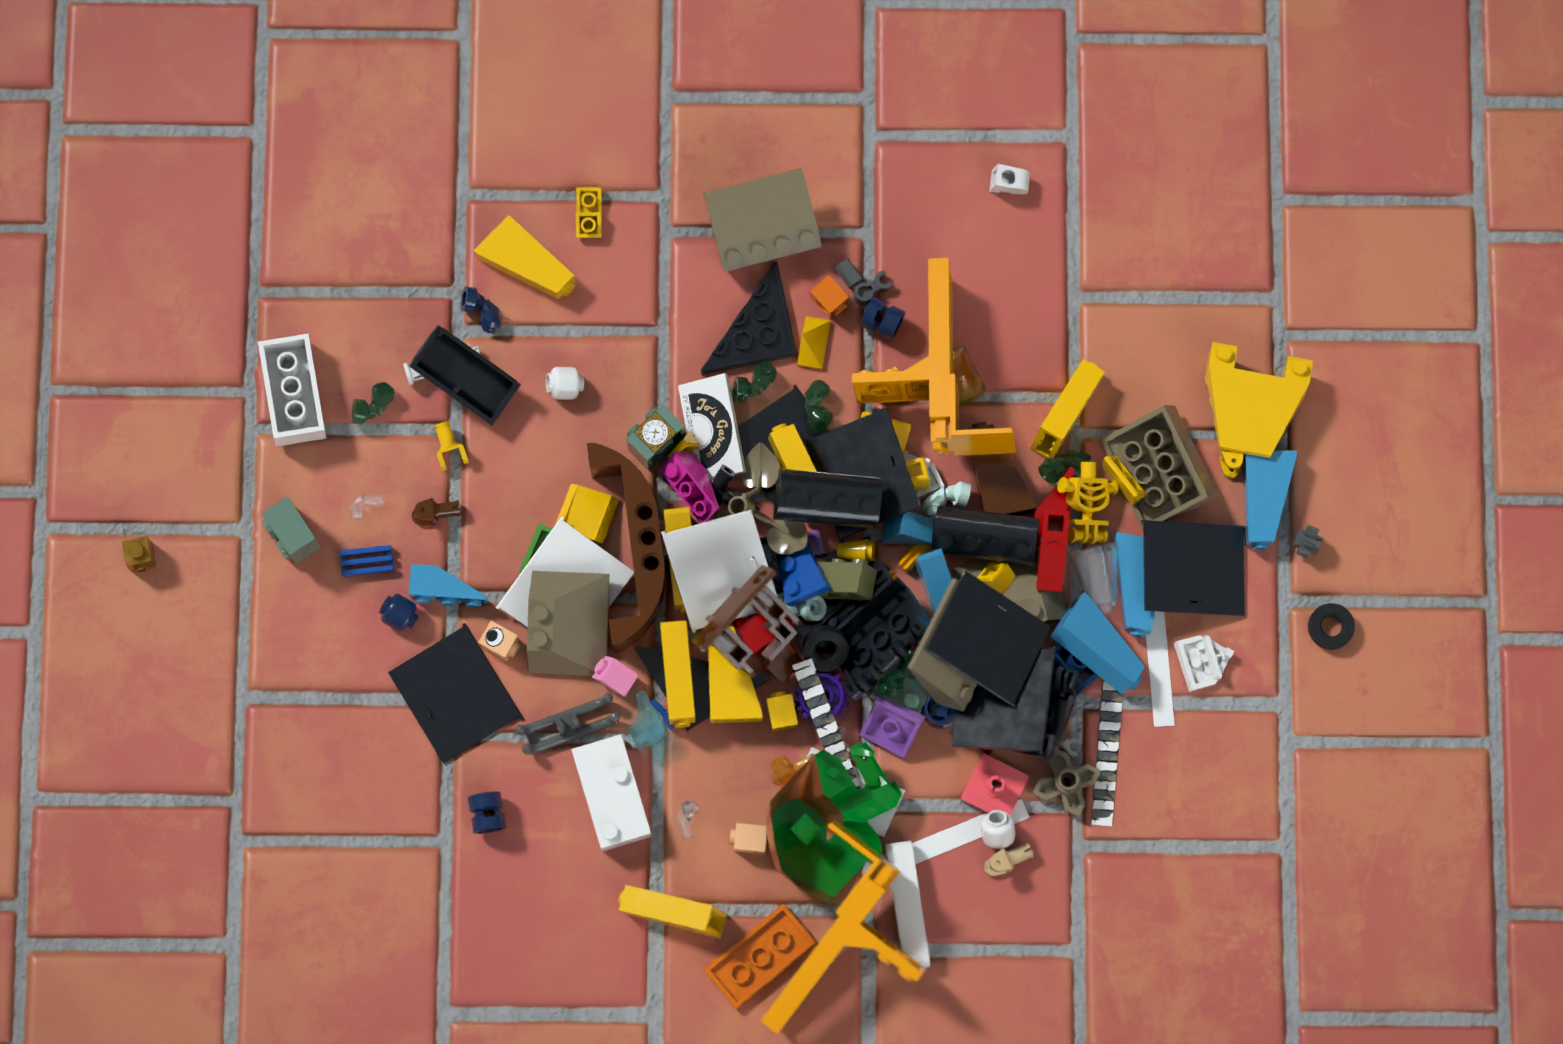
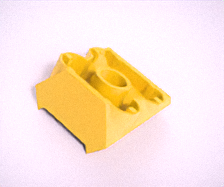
[555,484,619,544]

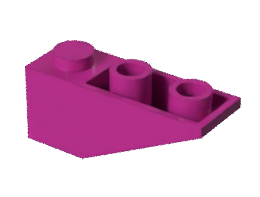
[659,451,720,524]

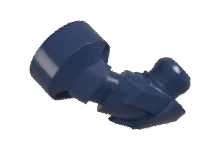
[460,286,502,333]

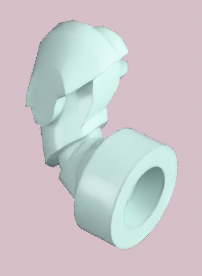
[922,481,971,520]
[777,592,826,621]

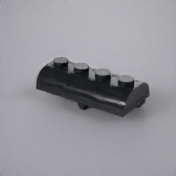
[409,325,521,426]
[773,468,882,529]
[933,505,1040,567]

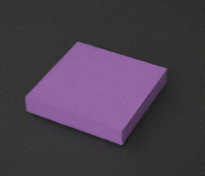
[859,693,925,759]

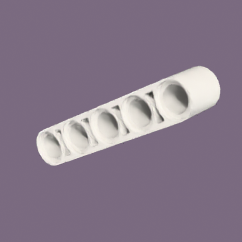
[885,840,930,967]

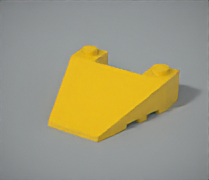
[1205,342,1313,458]

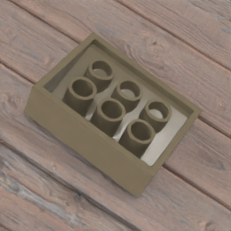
[704,168,822,272]
[1100,405,1218,529]
[908,578,977,711]

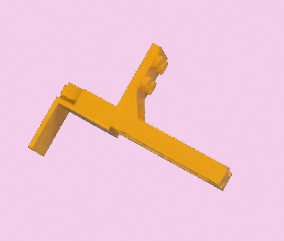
[852,258,1016,456]
[761,820,926,1034]

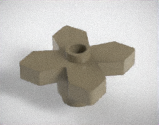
[1032,749,1101,817]

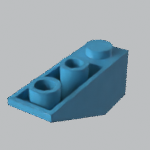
[409,564,488,608]

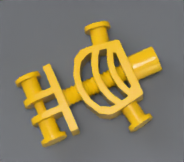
[1057,462,1119,544]

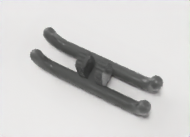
[515,693,620,755]

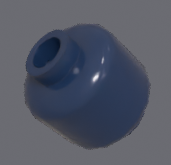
[379,594,419,632]

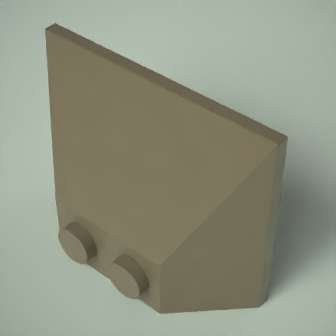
[953,548,1068,624]
[527,571,610,676]

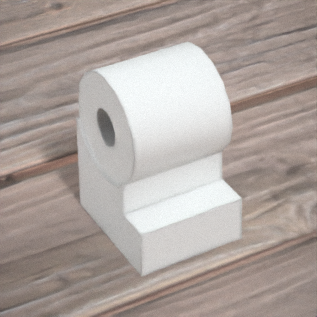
[990,164,1030,195]

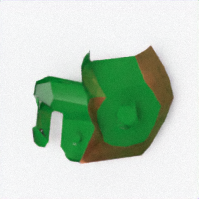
[766,742,902,905]

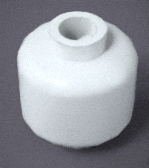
[546,367,584,400]
[981,810,1015,849]

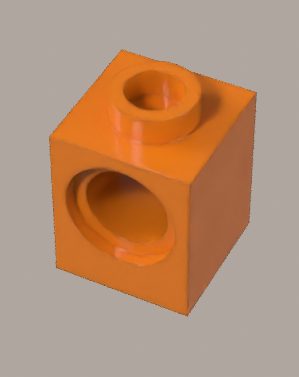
[810,275,849,319]

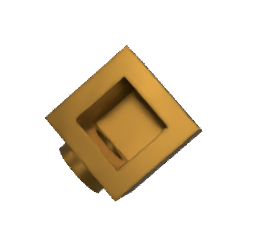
[121,536,156,573]

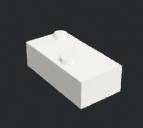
[258,334,326,447]
[571,734,652,852]

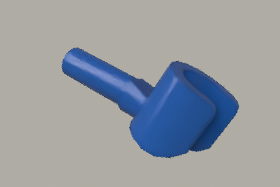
[650,699,673,729]

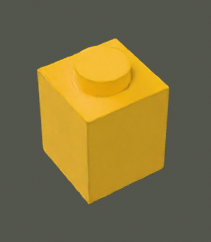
[767,691,798,732]

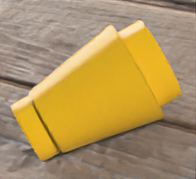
[837,539,875,562]

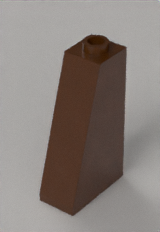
[968,422,1036,516]

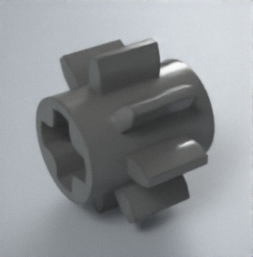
[1292,525,1323,558]

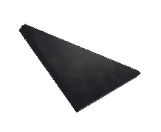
[701,262,797,375]
[634,646,771,732]

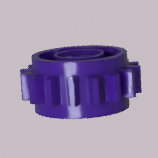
[793,671,849,725]

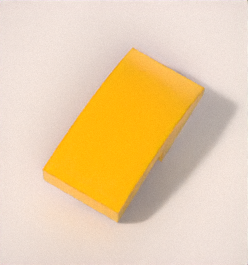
[576,187,602,238]

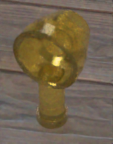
[771,753,814,785]

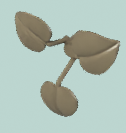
[710,442,808,555]

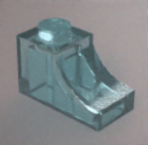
[626,690,668,752]

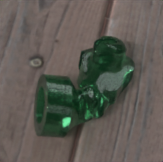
[732,362,777,403]
[804,380,833,433]
[351,382,395,425]
[1038,450,1091,484]
[876,652,916,698]

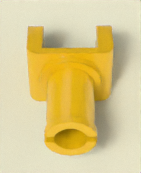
[434,421,469,472]
[1219,450,1244,479]

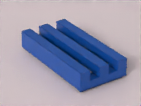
[340,545,394,577]

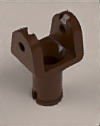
[412,498,461,526]

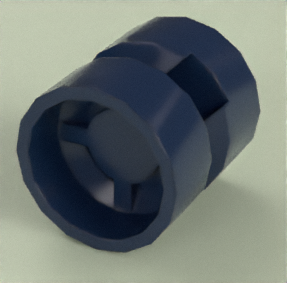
[859,296,906,341]
[923,695,957,729]
[468,791,506,834]

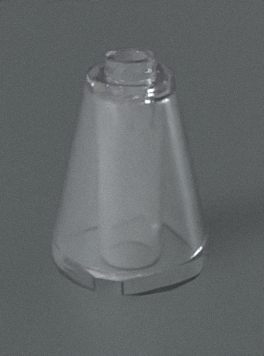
[1067,542,1118,614]

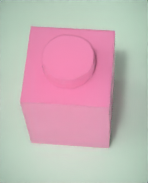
[592,656,638,697]

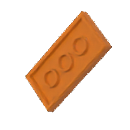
[703,903,817,1010]

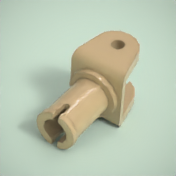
[984,842,1033,877]

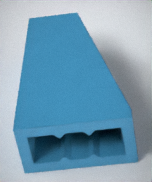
[1243,450,1297,550]
[1114,532,1155,638]
[915,548,952,616]
[1050,592,1145,694]

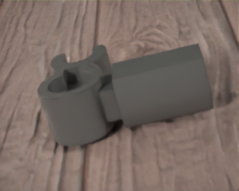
[835,258,893,305]

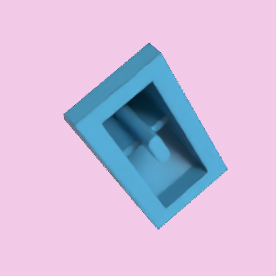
[881,511,935,545]

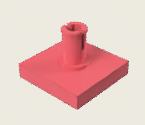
[960,753,1030,815]

